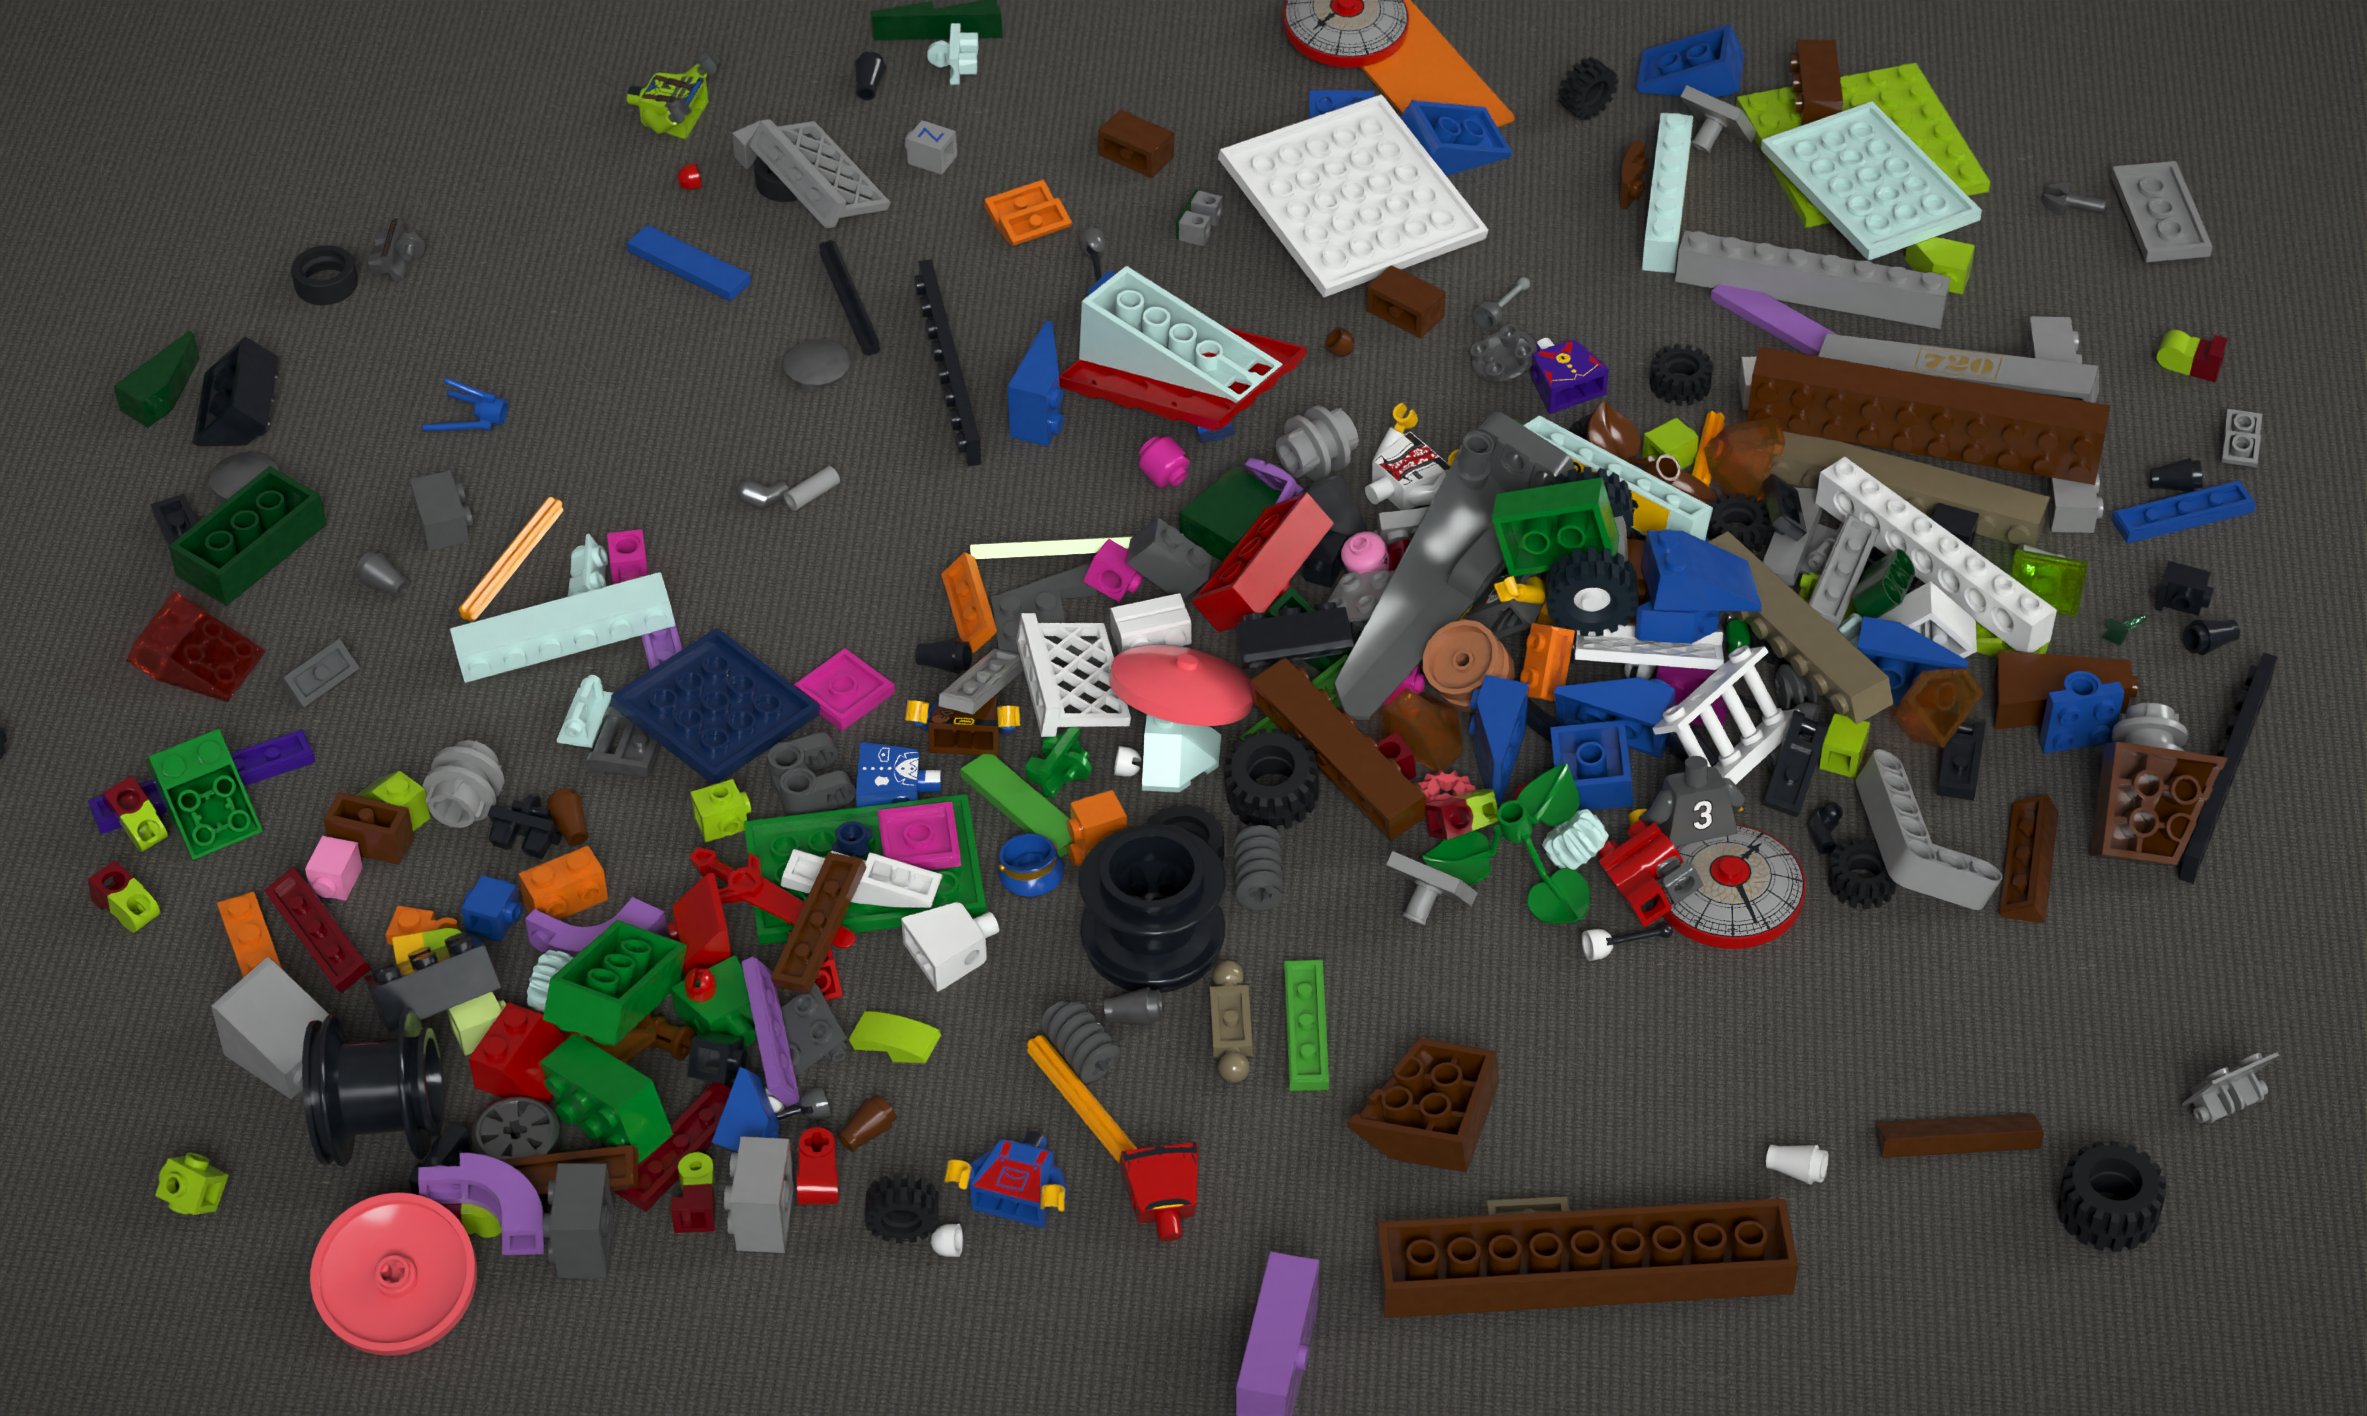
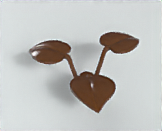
[1587,401,1718,539]

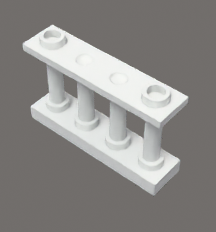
[1652,646,1800,785]

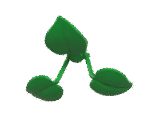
[1422,763,1591,924]

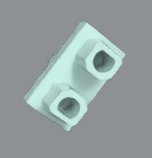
[927,23,979,84]

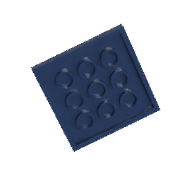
[611,628,820,785]

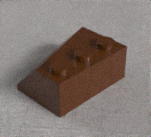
[2090,741,2228,865]
[1347,1038,1500,1173]

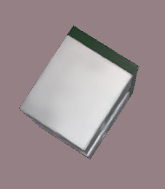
[1176,190,1223,246]

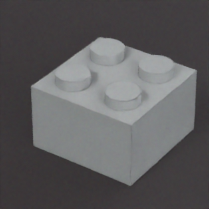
[724,1137,795,1253]

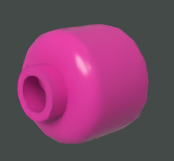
[1139,436,1190,488]

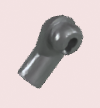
[735,480,789,508]

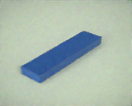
[627,225,751,301]
[2111,480,2256,544]

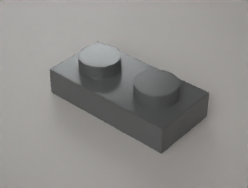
[278,638,360,709]

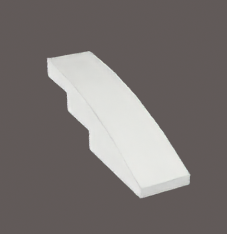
[781,849,942,908]

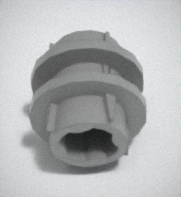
[1275,405,1359,481]
[2112,703,2188,751]
[422,740,505,828]

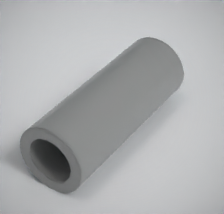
[784,466,840,511]

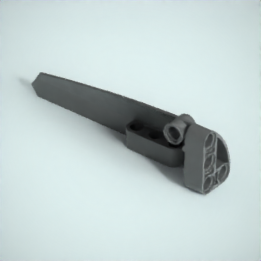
[1334,412,1574,720]

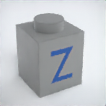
[904,120,957,175]

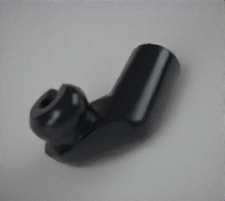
[1808,802,1843,855]

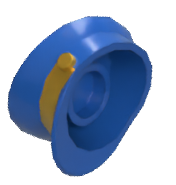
[998,834,1064,897]

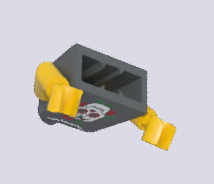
[1459,573,1546,639]

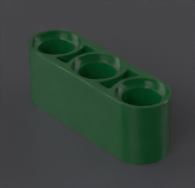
[1853,549,1915,618]

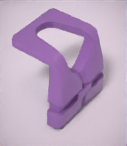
[1245,458,1304,504]

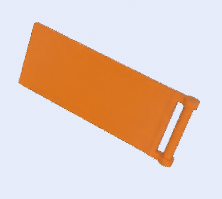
[1360,0,1515,127]

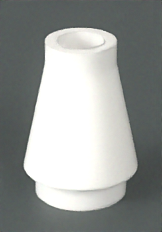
[1766,1145,1828,1185]

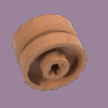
[1422,619,1515,713]

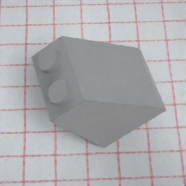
[211,957,329,1099]

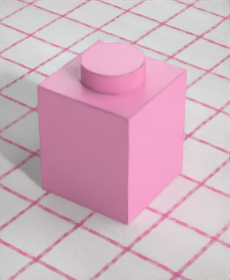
[305,836,363,901]

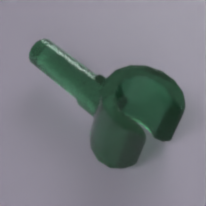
[2102,614,2146,645]

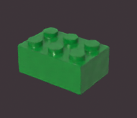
[1492,477,1620,577]
[540,1033,673,1165]

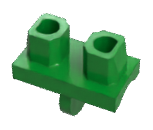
[1025,727,1092,799]

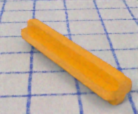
[1692,411,1725,487]

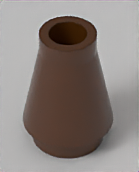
[547,788,589,846]
[837,1095,897,1152]

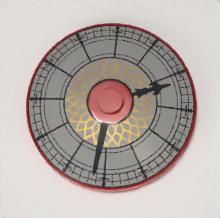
[1283,0,1409,68]
[1654,824,1805,949]

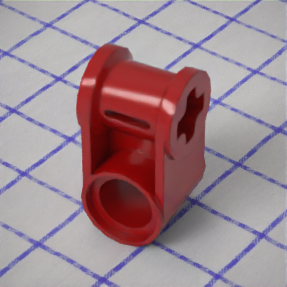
[797,1127,839,1205]

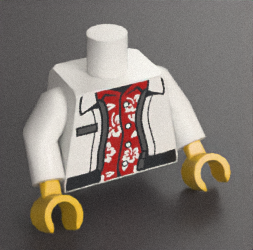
[1365,403,1459,510]

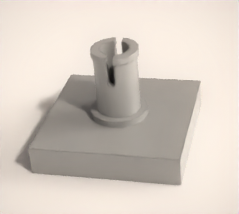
[1680,86,1756,154]
[1386,851,1478,926]

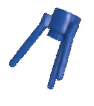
[421,378,508,431]

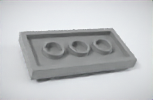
[2111,161,2213,262]

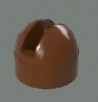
[1325,327,1354,357]

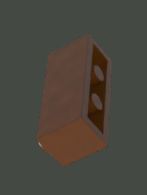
[1789,40,1843,126]

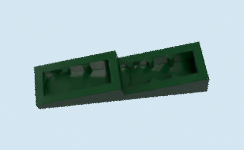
[870,0,1003,41]

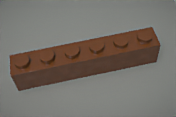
[1250,657,1426,841]

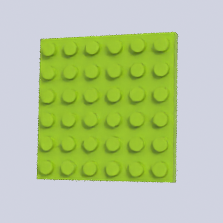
[1736,63,1990,228]

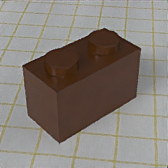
[1098,109,1174,178]
[1367,265,1446,338]
[323,792,414,865]

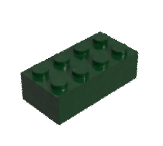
[168,466,327,606]

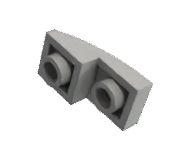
[2221,409,2263,468]

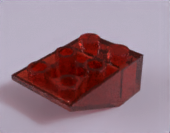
[126,591,266,702]

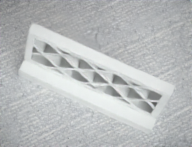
[1016,613,1131,737]
[1575,623,1724,670]

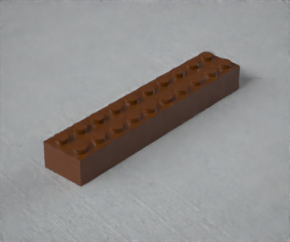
[1746,346,2110,485]
[1377,1199,1798,1318]

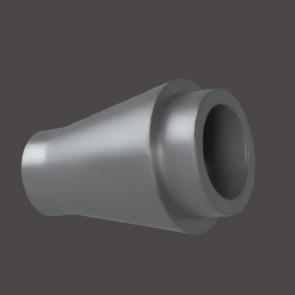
[355,551,410,598]
[1104,987,1163,1026]

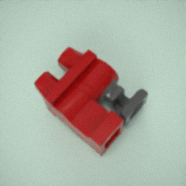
[1598,820,1703,928]

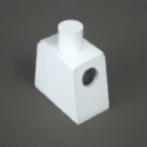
[901,902,999,992]

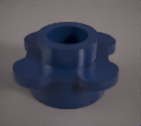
[832,821,873,858]

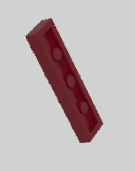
[264,867,371,993]
[615,1082,731,1212]

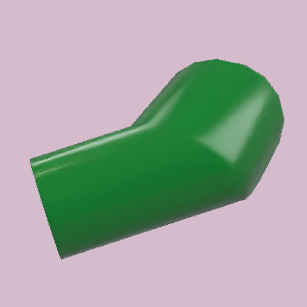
[1725,618,1750,654]

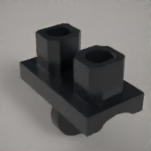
[488,793,562,859]

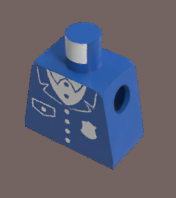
[856,742,942,807]

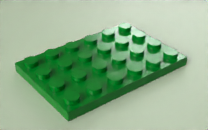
[744,794,987,945]

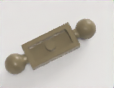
[1210,960,1253,1083]

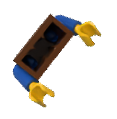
[905,695,1020,756]

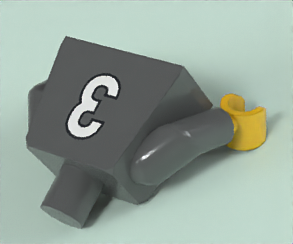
[1628,756,1745,846]

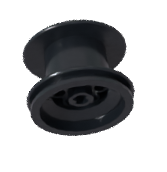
[1078,824,1225,993]
[302,1007,444,1167]

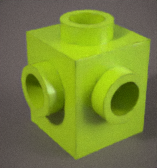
[690,779,751,843]
[155,1153,229,1215]

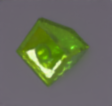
[2011,549,2088,617]

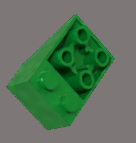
[145,729,263,861]

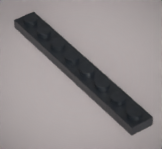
[914,259,981,467]
[2178,652,2277,884]

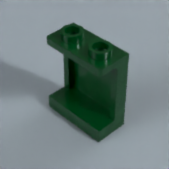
[1179,466,1281,562]

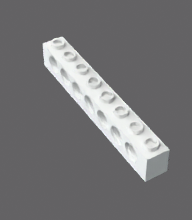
[1815,457,2057,653]

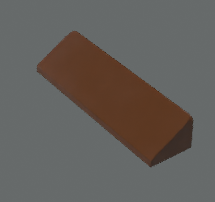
[1999,794,2058,923]
[1875,1114,2044,1158]

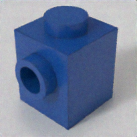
[461,875,522,943]

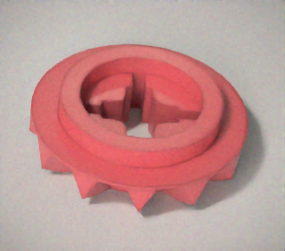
[1418,769,1476,803]

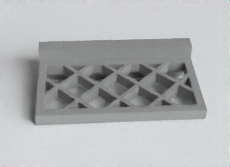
[750,119,891,228]

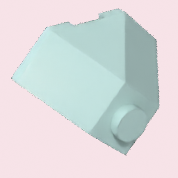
[1142,714,1221,792]

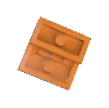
[984,179,1072,246]

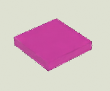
[794,648,895,731]
[877,802,961,870]

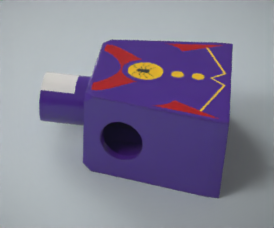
[1531,338,1609,414]

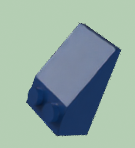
[1636,24,1745,98]
[1400,100,1512,176]
[1007,320,1064,446]
[1641,530,1762,612]
[1857,616,1969,716]
[1469,675,1529,809]
[1554,677,1676,759]

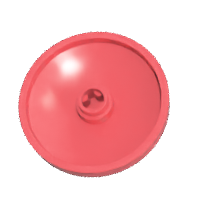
[1109,645,1253,726]
[310,1193,477,1356]

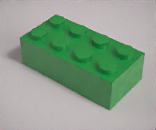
[543,920,687,1046]

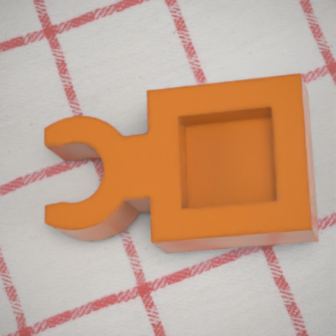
[385,906,459,945]

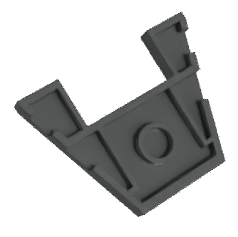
[991,563,1104,669]

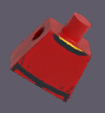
[1119,1142,1198,1241]

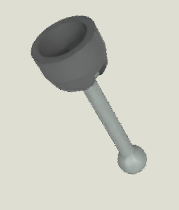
[1473,277,1530,331]

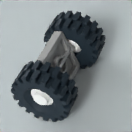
[1546,467,1638,637]

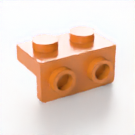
[1520,623,1575,701]

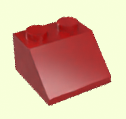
[667,873,731,975]
[469,1002,568,1105]

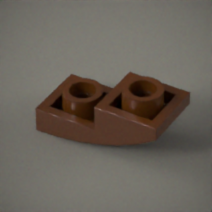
[1619,140,1648,210]

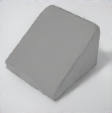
[732,121,760,169]

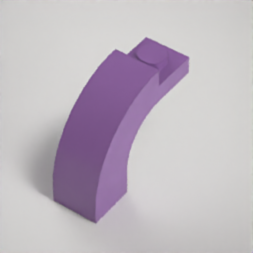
[525,897,668,957]
[418,1153,544,1255]

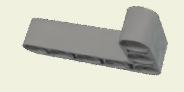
[1856,749,2002,910]

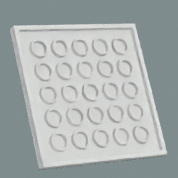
[1218,94,1489,298]

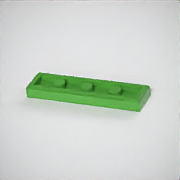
[960,754,1072,857]
[1284,960,1329,1091]

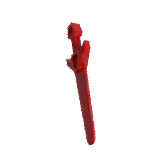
[689,847,856,949]

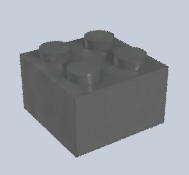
[543,1164,615,1279]

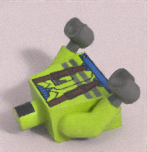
[627,49,719,139]

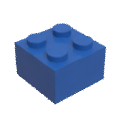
[1550,720,1634,811]

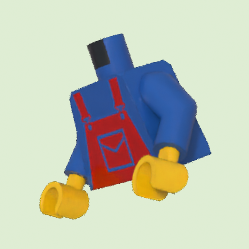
[944,1131,1069,1228]

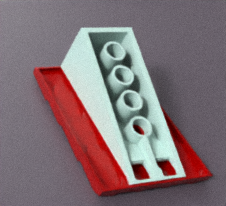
[1059,266,1307,431]

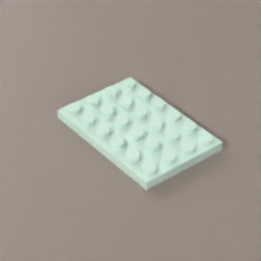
[1761,101,1982,261]

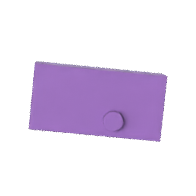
[1236,1252,1319,1416]

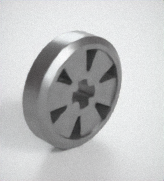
[471,1096,561,1160]

